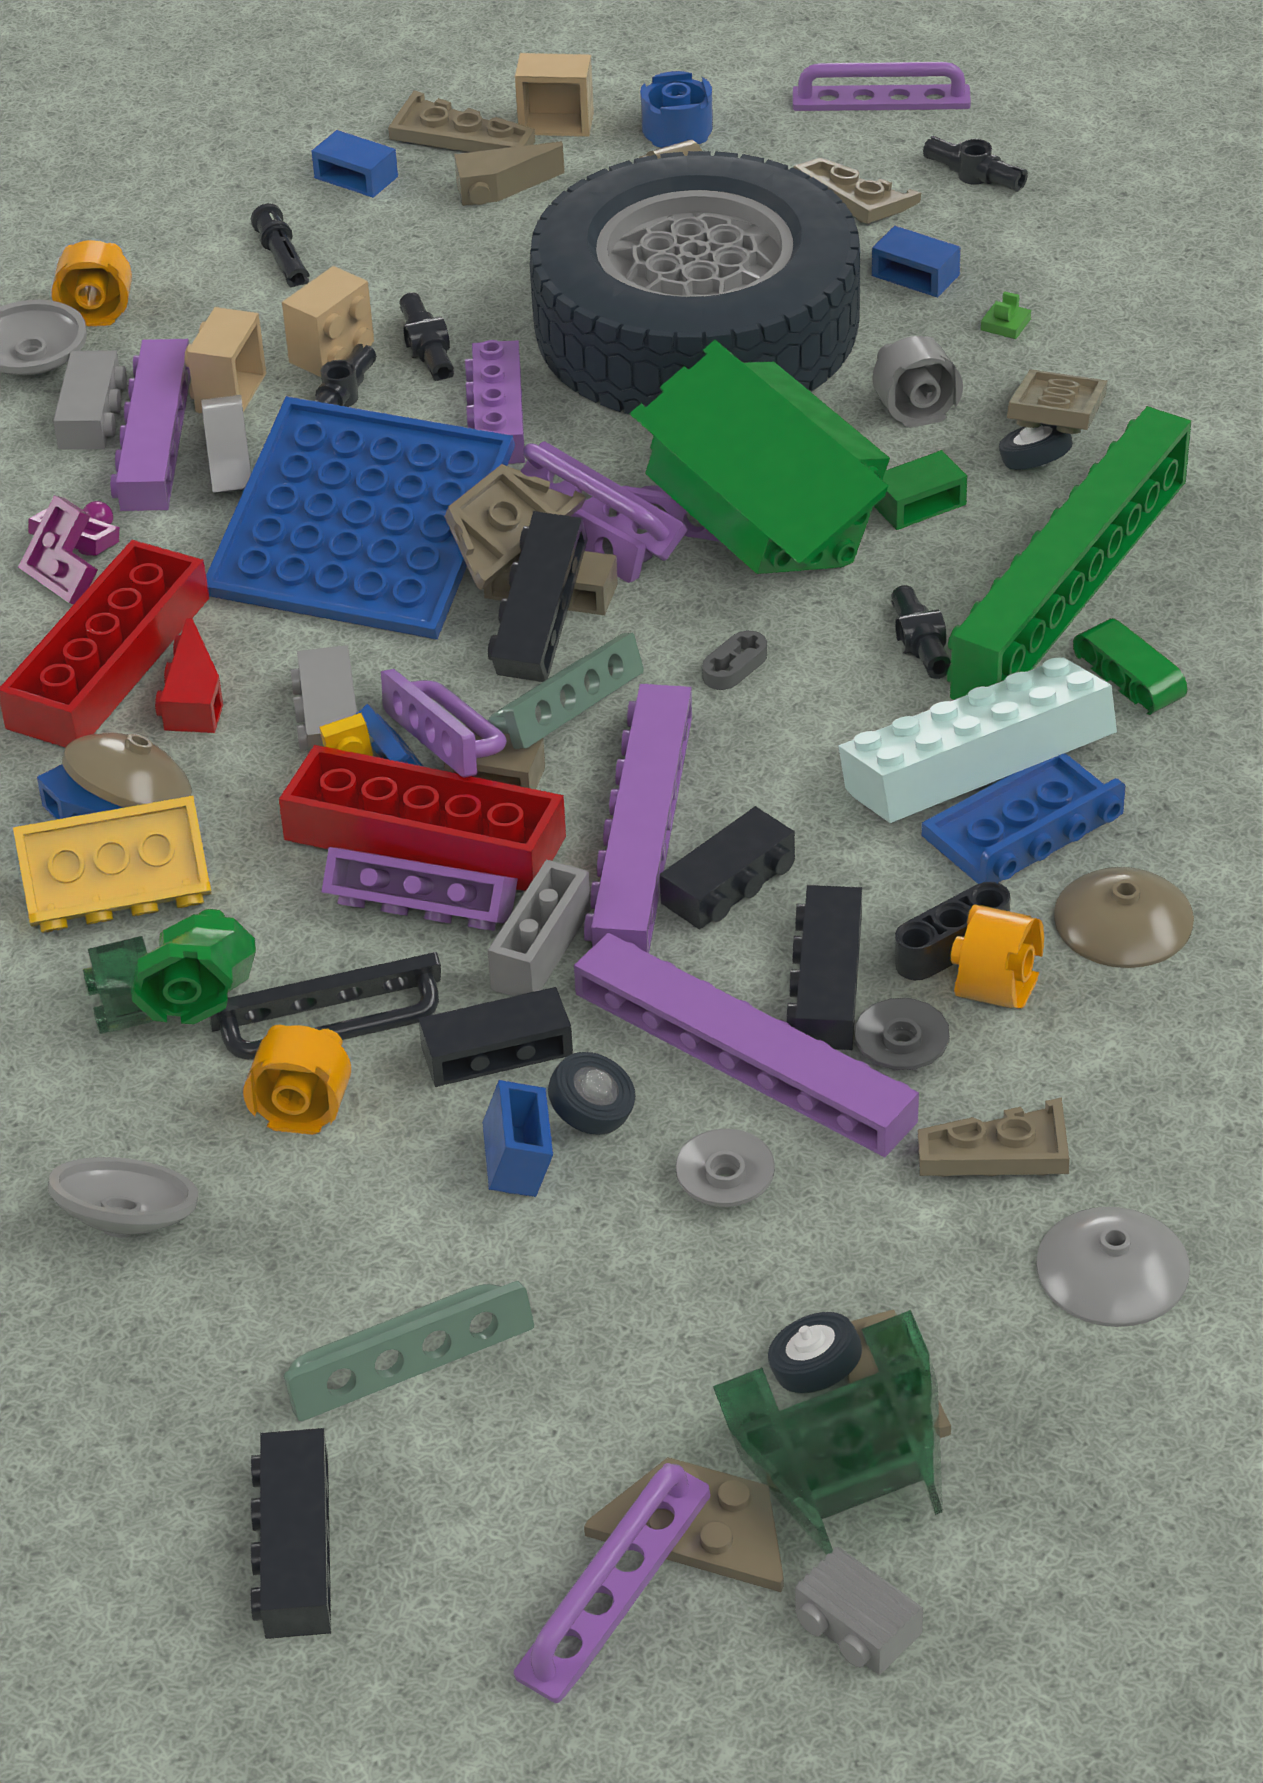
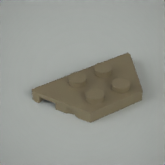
[445,464,586,590]
[584,1457,784,1592]

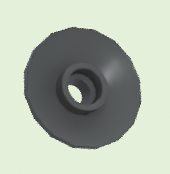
[855,998,950,1070]

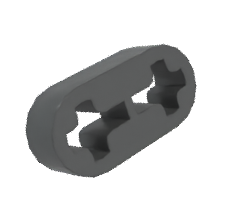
[702,630,767,690]

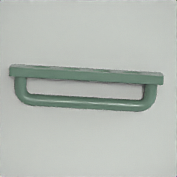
[488,633,644,749]
[284,1281,534,1421]

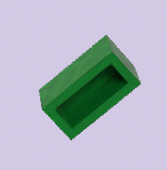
[874,450,968,530]

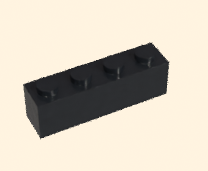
[488,511,588,682]
[786,885,862,1050]
[250,1428,331,1639]

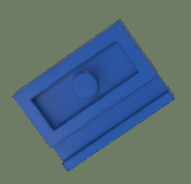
[356,704,424,767]

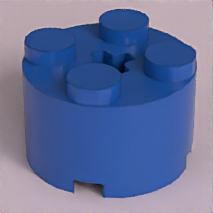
[640,71,713,148]

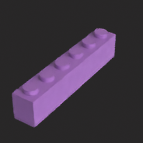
[110,339,191,511]

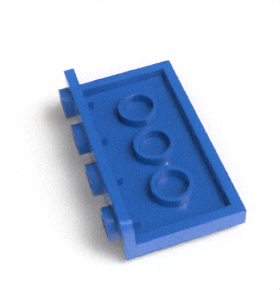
[921,753,1126,884]

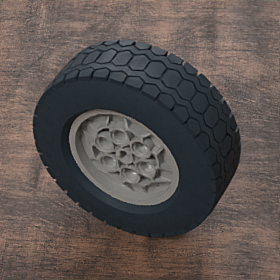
[529,151,860,415]

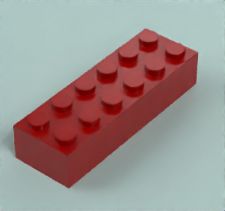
[0,539,209,748]
[279,745,566,891]

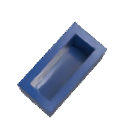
[311,130,398,198]
[872,226,961,298]
[482,1080,553,1197]

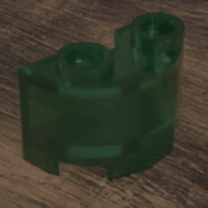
[82,936,153,1034]

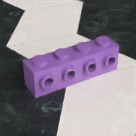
[465,340,525,464]
[321,847,518,931]

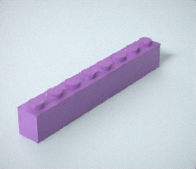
[584,684,692,953]
[574,933,919,1157]

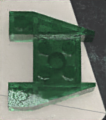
[713,1310,943,1554]

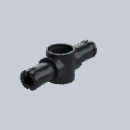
[923,136,1028,192]
[399,292,454,381]
[313,344,377,407]
[891,585,951,679]

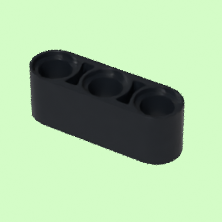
[895,882,1011,981]

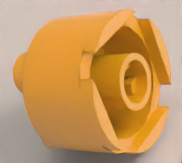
[52,240,132,326]
[951,904,1044,1009]
[243,1024,351,1135]

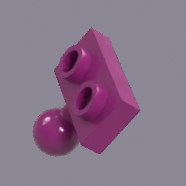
[28,501,120,556]

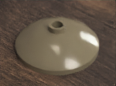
[62,733,192,807]
[1054,867,1194,968]

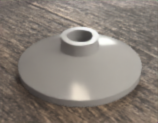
[676,1129,775,1207]

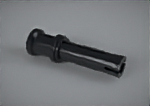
[250,203,310,288]

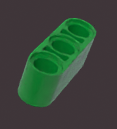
[1073,618,1188,715]

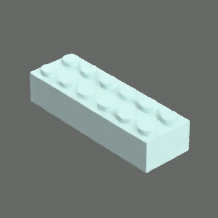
[838,657,1117,823]

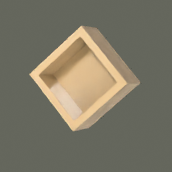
[515,53,594,136]
[282,266,374,377]
[184,307,266,413]

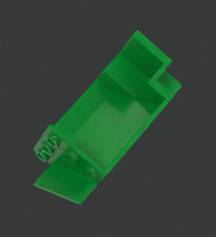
[629,340,890,574]

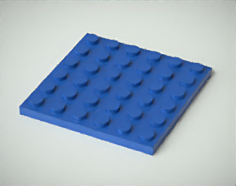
[206,396,515,640]

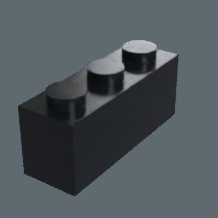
[660,806,795,930]
[418,987,573,1087]

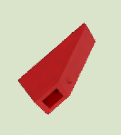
[155,618,223,733]

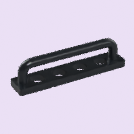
[209,952,441,1060]

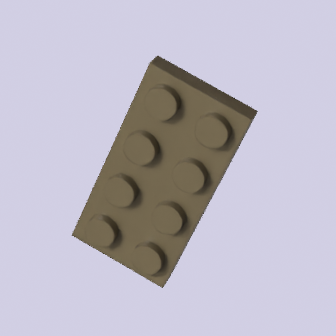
[1007,369,1108,434]

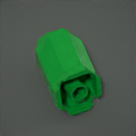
[131,909,256,1025]

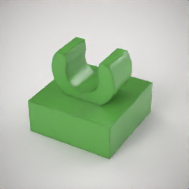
[980,291,1031,339]

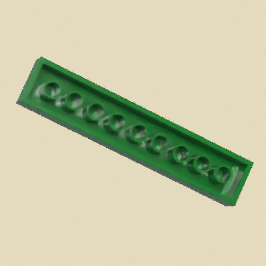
[947,406,1192,700]

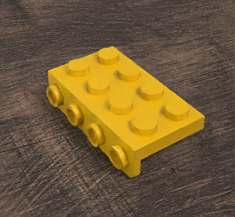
[13,796,211,933]

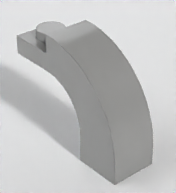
[201,395,251,493]

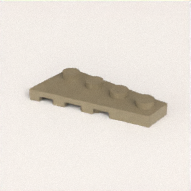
[388,90,535,152]

